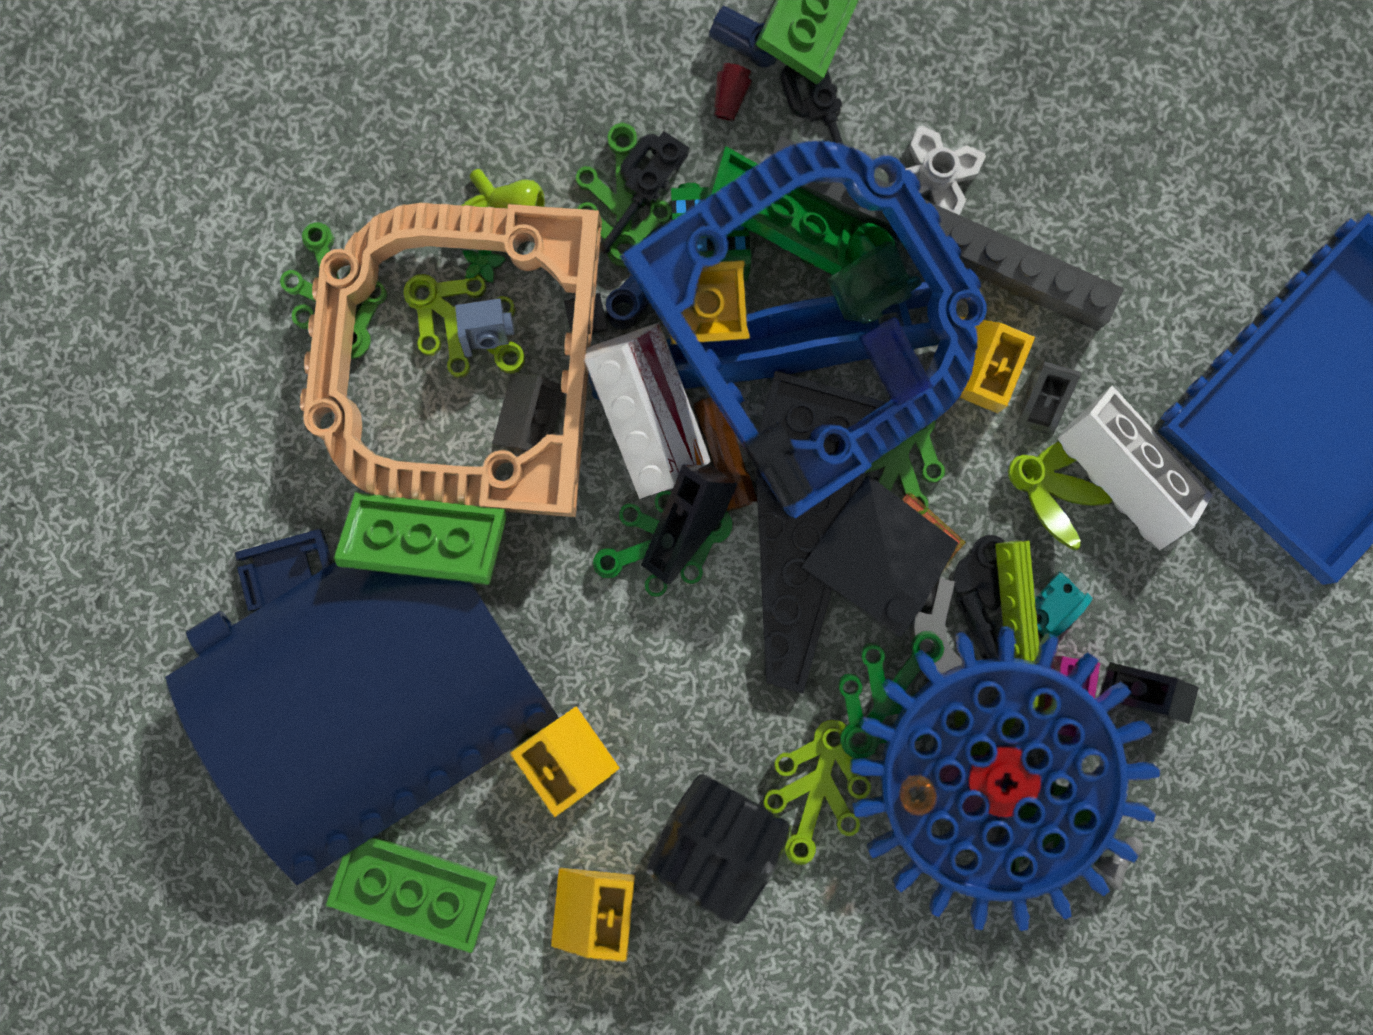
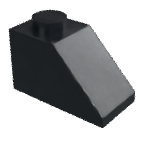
[1101,662,1199,724]

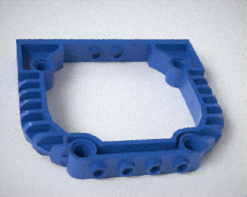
[620,141,987,518]

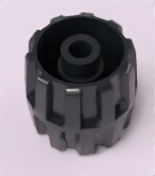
[647,774,791,924]

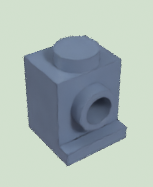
[455,299,514,357]

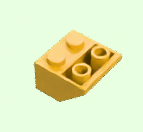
[959,317,1035,414]
[510,706,620,817]
[551,868,635,961]

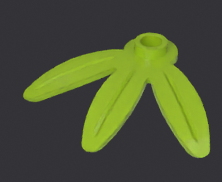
[1008,441,1113,550]

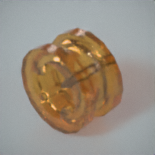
[899,775,937,815]

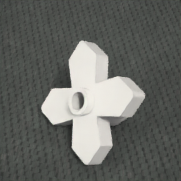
[906,126,986,215]

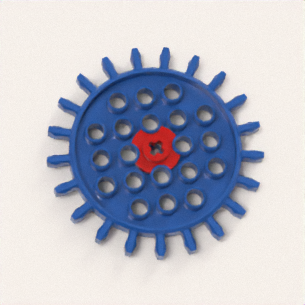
[850,627,1160,931]

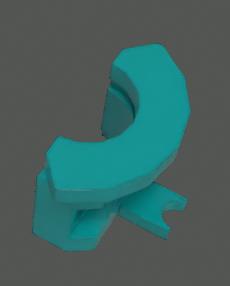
[1035,571,1093,640]

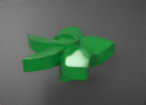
[462,250,506,284]

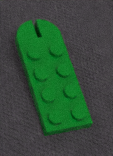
[706,146,895,286]

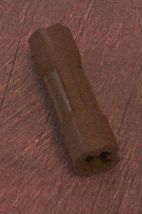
[694,397,757,511]

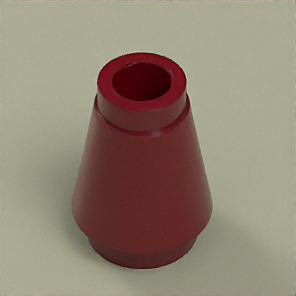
[713,63,752,122]

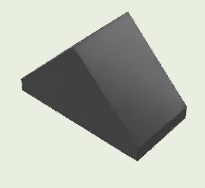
[1018,361,1081,435]

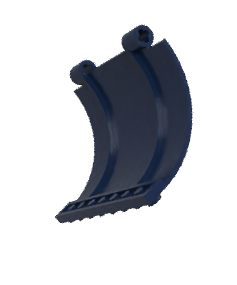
[165,562,559,886]

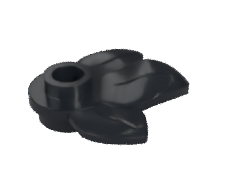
[953,535,1005,610]

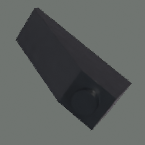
[641,464,738,584]

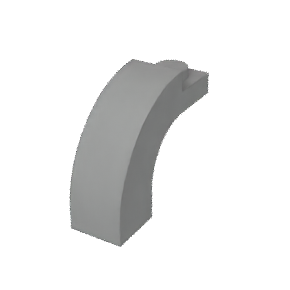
[909,578,993,705]

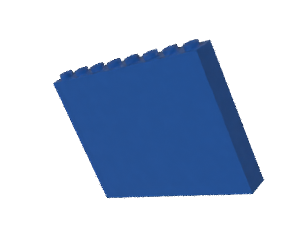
[1157,213,1373,585]

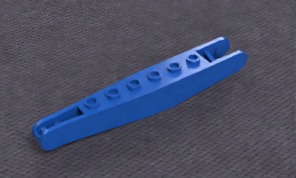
[588,282,939,400]

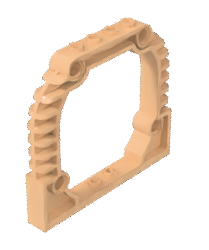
[300,203,602,517]

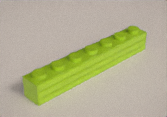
[995,541,1045,708]

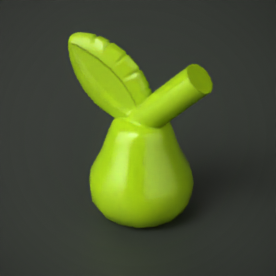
[461,169,545,209]

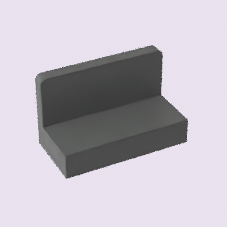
[492,374,564,452]

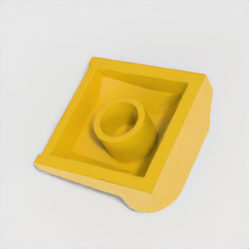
[669,261,750,344]

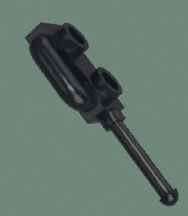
[780,65,843,145]
[600,131,690,254]

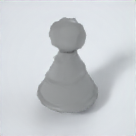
[1092,836,1144,891]

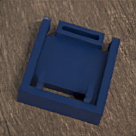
[234,529,332,611]

